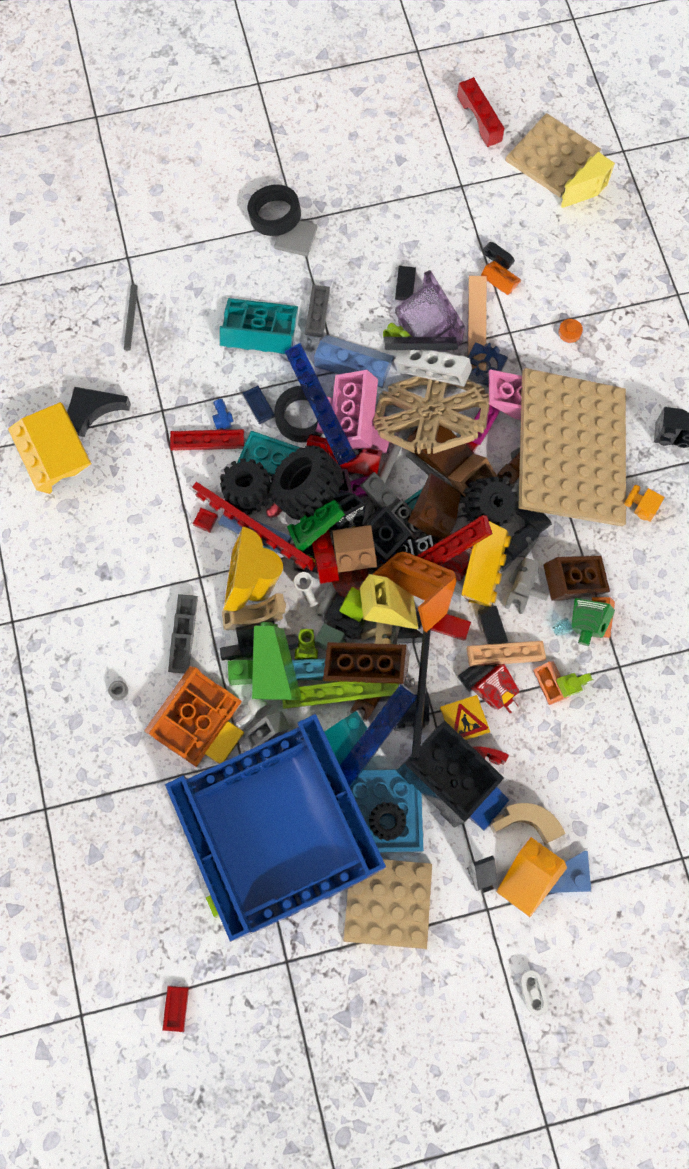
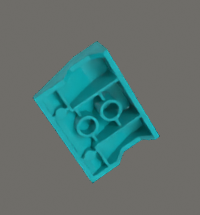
[220,298,298,354]

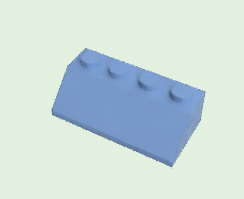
[314,335,394,388]

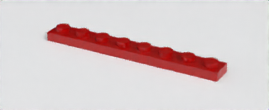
[192,481,316,571]

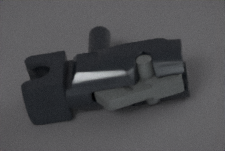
[500,524,540,572]

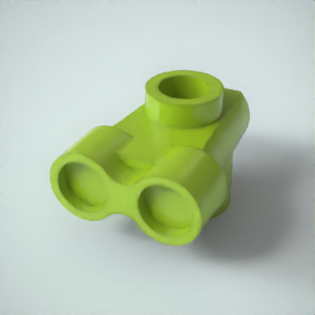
[383,323,412,338]
[294,629,318,660]

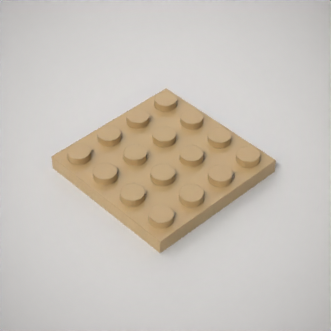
[505,113,601,197]
[344,859,432,949]

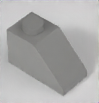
[243,711,291,749]

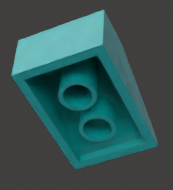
[324,711,378,770]

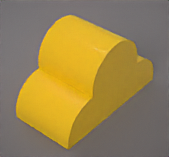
[223,527,283,611]

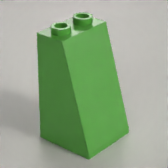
[252,622,301,700]

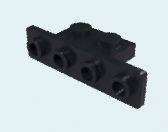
[220,621,298,661]

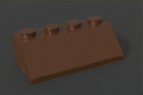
[323,642,410,684]

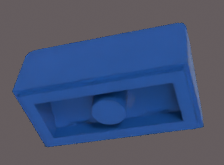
[469,787,509,831]

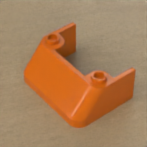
[372,552,457,632]

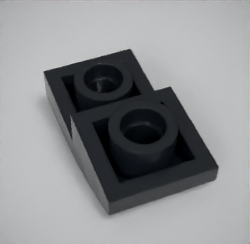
[514,500,552,534]
[395,535,436,556]

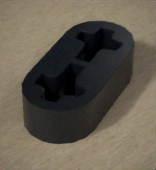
[483,242,515,270]

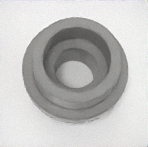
[108,681,128,700]

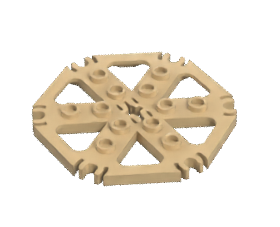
[373,376,490,454]

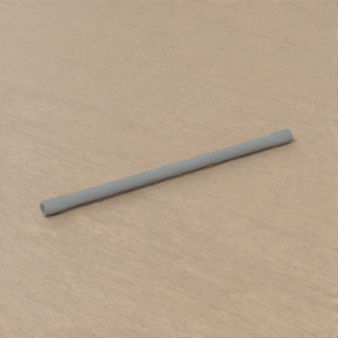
[316,428,411,618]

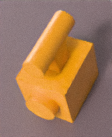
[624,485,665,522]

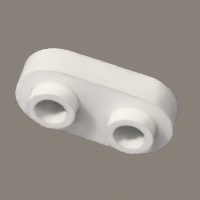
[520,971,548,1015]

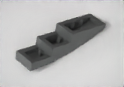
[168,594,198,674]

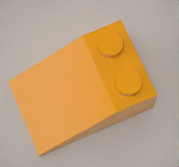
[496,837,567,917]

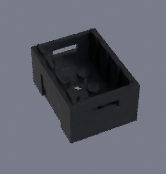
[396,720,504,828]

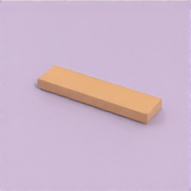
[466,641,546,667]

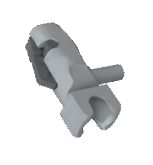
[505,558,549,614]

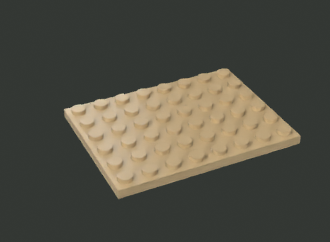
[519,368,626,526]

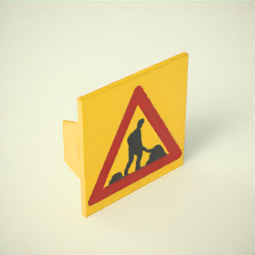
[440,695,490,740]

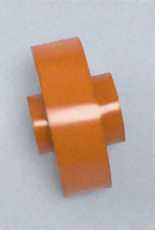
[558,319,583,343]

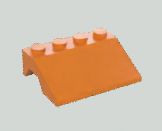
[144,666,242,767]

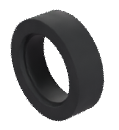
[247,184,301,236]
[274,385,325,443]

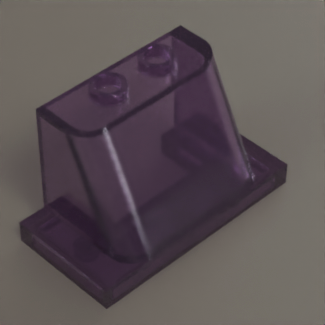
[395,270,465,346]

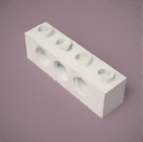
[394,350,472,387]

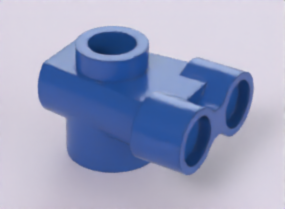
[212,399,234,430]

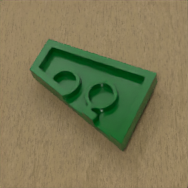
[287,500,345,552]

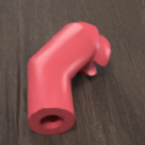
[266,503,283,518]

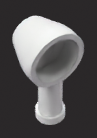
[294,572,319,607]
[236,699,270,730]

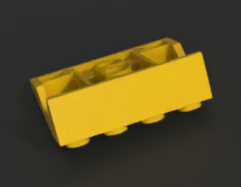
[8,402,92,494]
[461,521,511,607]

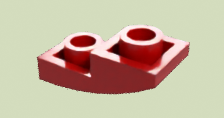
[473,746,509,765]

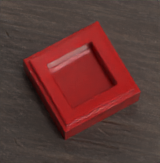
[193,508,218,533]

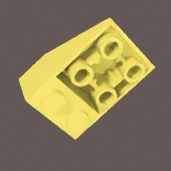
[561,152,615,208]
[360,574,418,629]

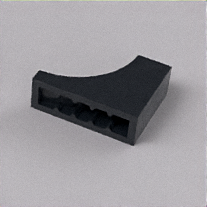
[67,387,131,437]

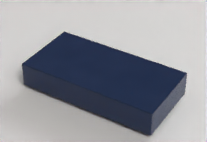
[242,385,275,425]

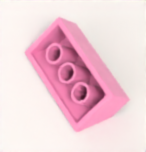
[328,370,378,450]

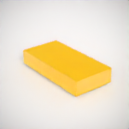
[205,722,244,764]

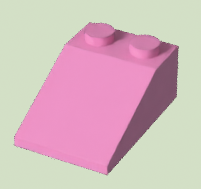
[489,370,522,420]

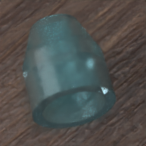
[552,618,573,636]

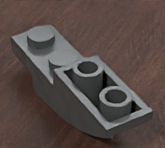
[360,472,423,540]

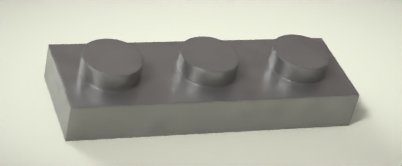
[305,285,330,337]

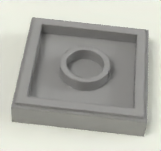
[274,220,317,257]

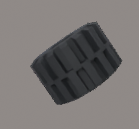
[220,458,271,515]
[461,477,518,526]

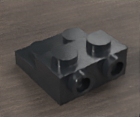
[324,588,368,640]

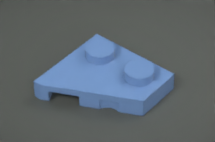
[549,851,591,893]

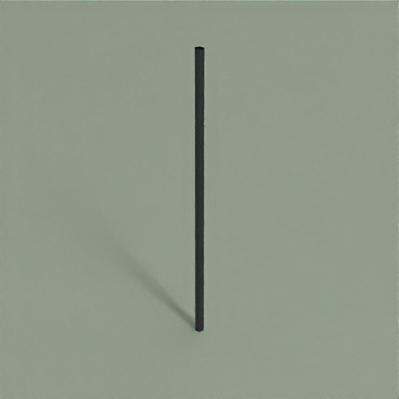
[411,540,439,761]

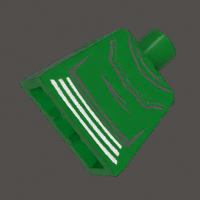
[571,598,615,646]

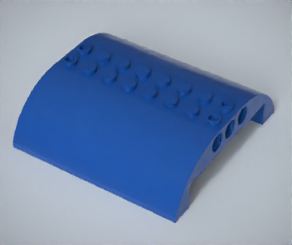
[165,714,386,942]

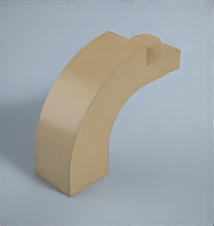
[222,593,286,630]
[490,803,566,845]

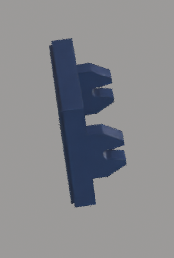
[467,342,508,387]

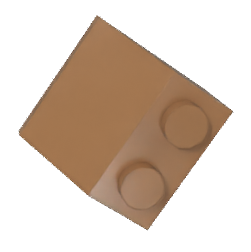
[448,454,497,497]
[333,525,377,572]

